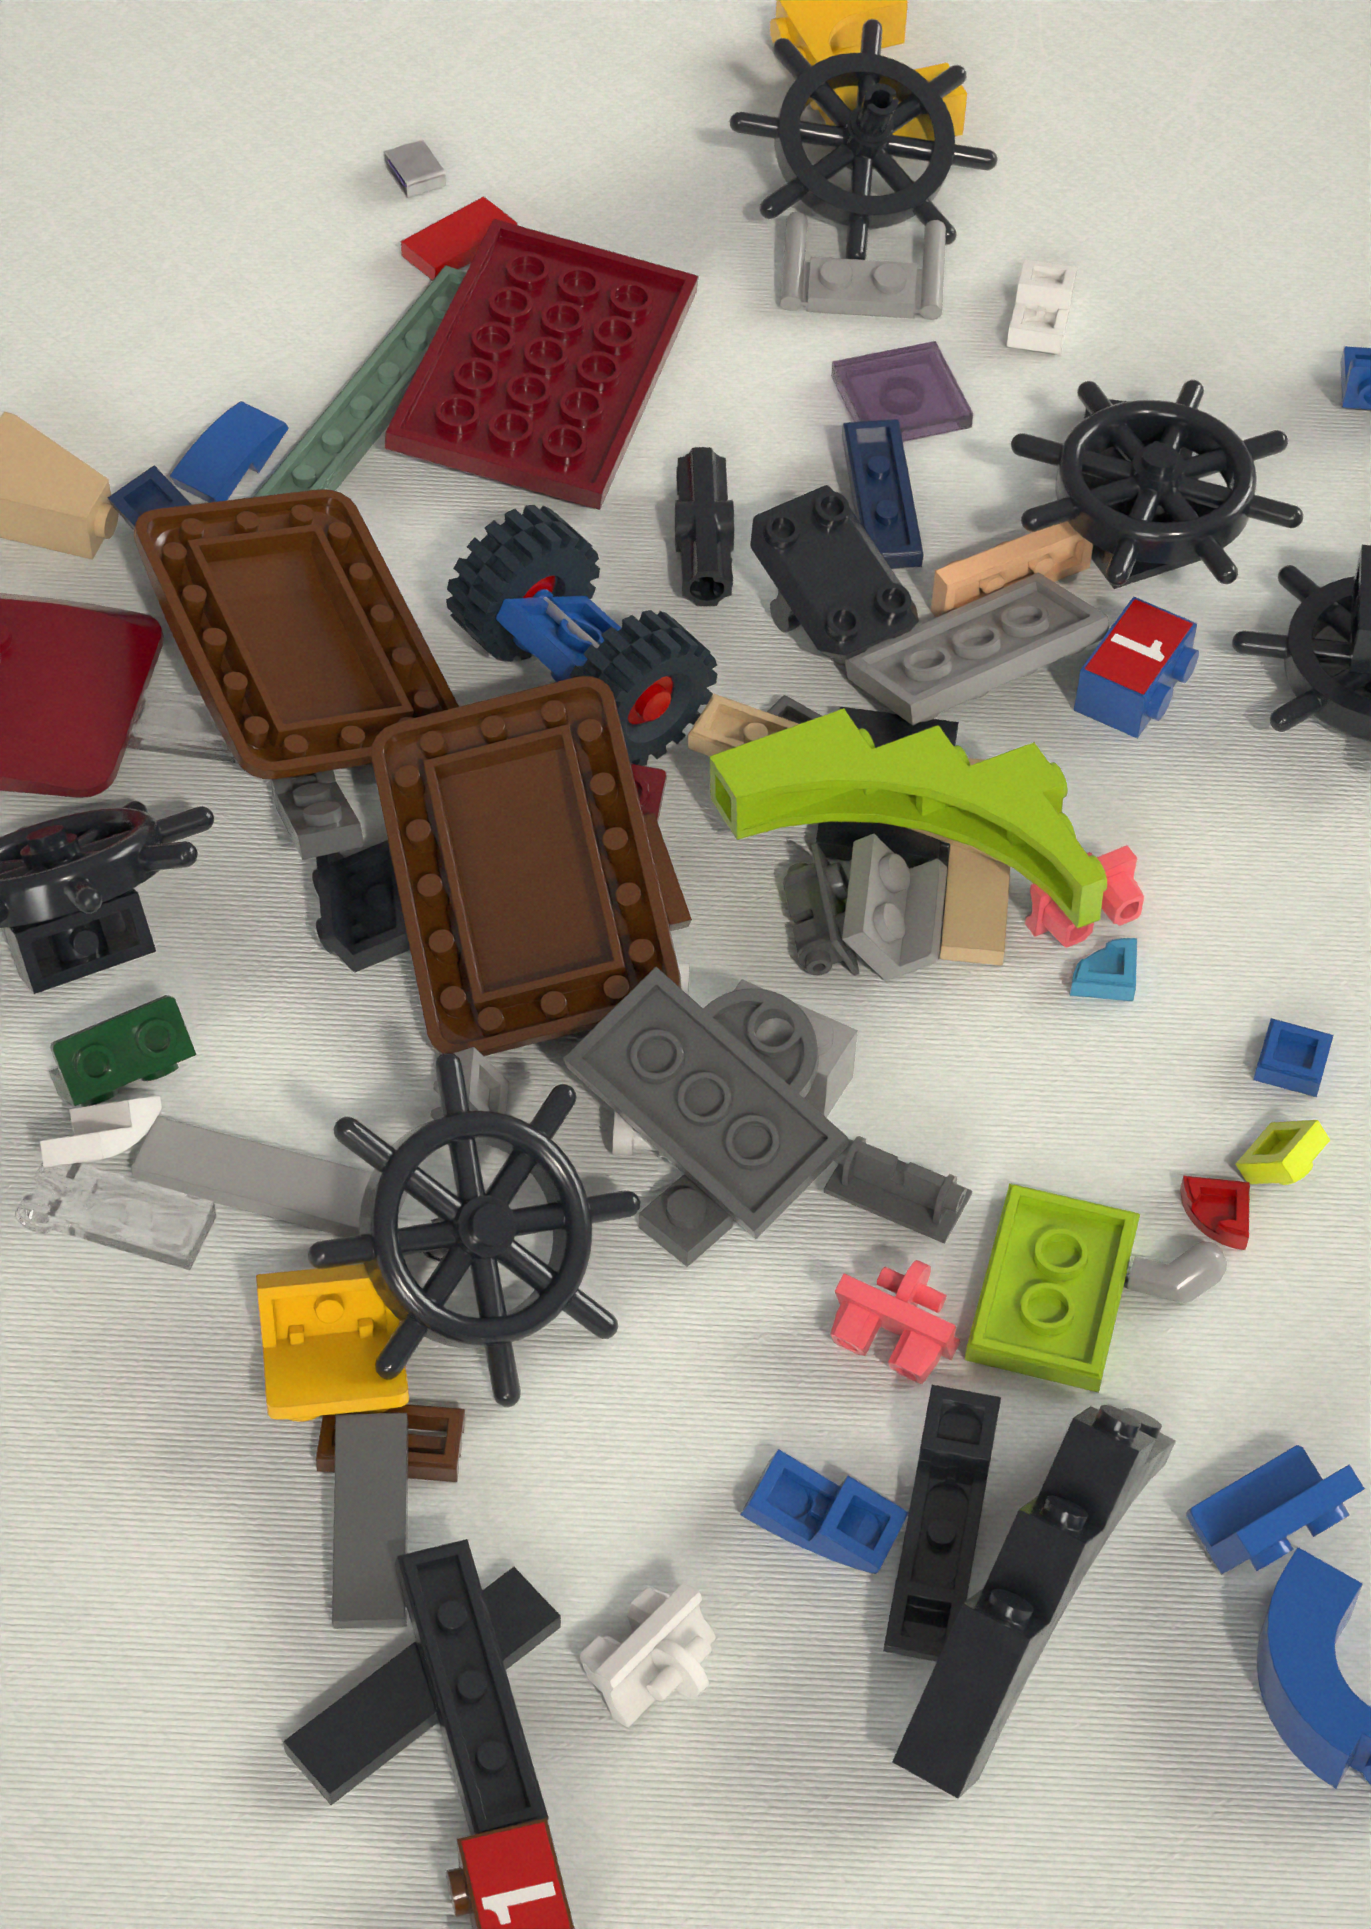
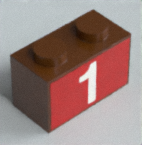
[446,1818,575,1929]

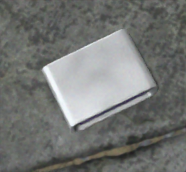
[383,140,446,198]

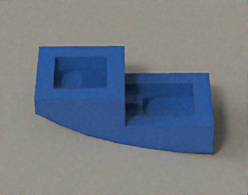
[170,401,289,503]
[740,1449,909,1574]

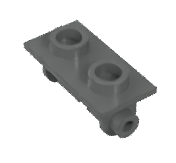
[783,843,860,976]
[824,1136,972,1244]

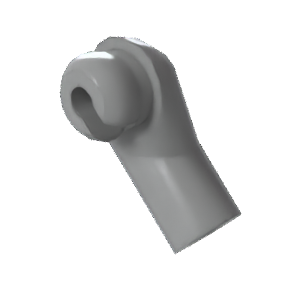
[1127,1241,1227,1303]

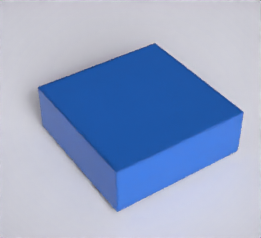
[1254,1018,1334,1097]

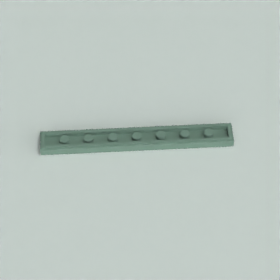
[254,266,466,497]

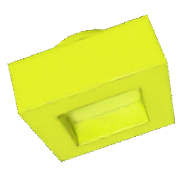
[1235,1120,1330,1185]

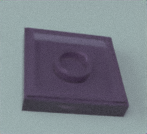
[831,341,973,442]

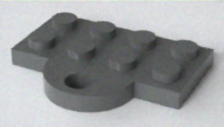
[563,967,849,1239]

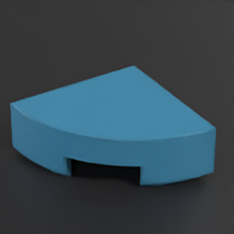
[1070,938,1137,1001]

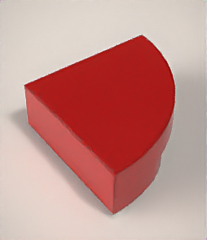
[1180,1176,1250,1250]

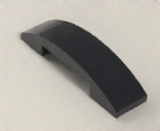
[883,1385,1001,1662]

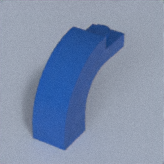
[1257,1547,1371,1789]

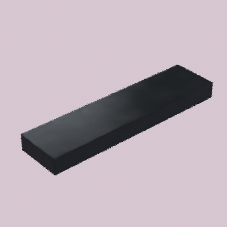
[395,1539,549,1835]
[283,1567,561,1805]

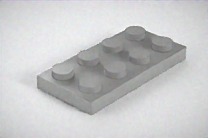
[845,573,1109,725]

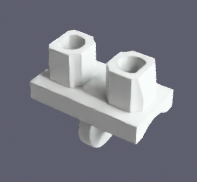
[580,1582,716,1728]

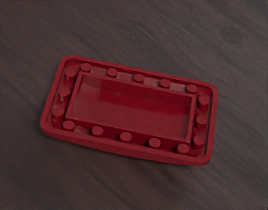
[0,593,164,798]

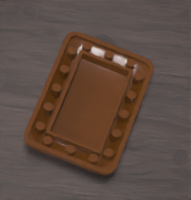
[133,489,459,779]
[371,676,681,1056]

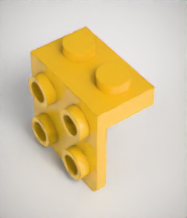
[256,1264,409,1422]

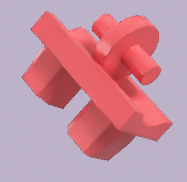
[1025,845,1144,948]
[830,1260,960,1384]

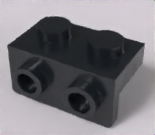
[312,840,410,973]

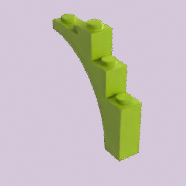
[709,708,1107,928]

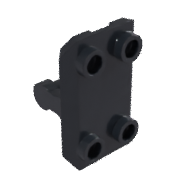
[750,485,919,660]

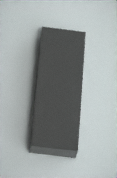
[332,1413,408,1629]

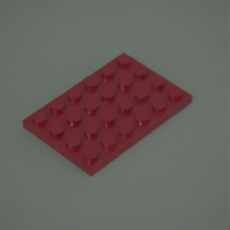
[385,219,699,510]

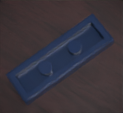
[842,419,924,569]

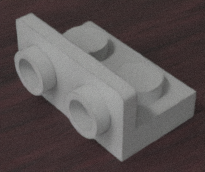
[842,834,947,981]

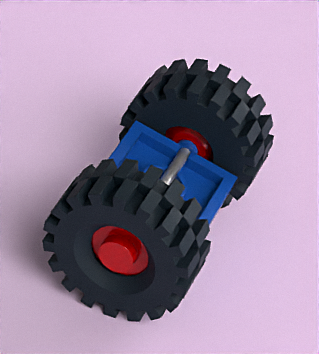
[446,505,718,766]

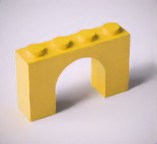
[770,0,967,140]

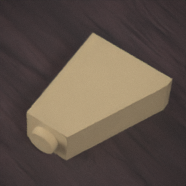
[0,412,118,560]

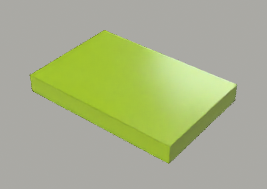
[964,1183,1140,1393]

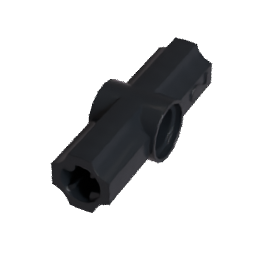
[675,447,734,606]

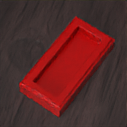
[401,196,518,281]

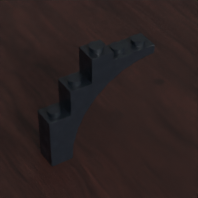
[892,1405,1176,1799]

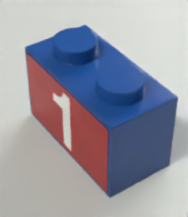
[1074,596,1199,739]

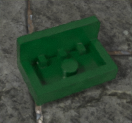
[49,995,197,1107]

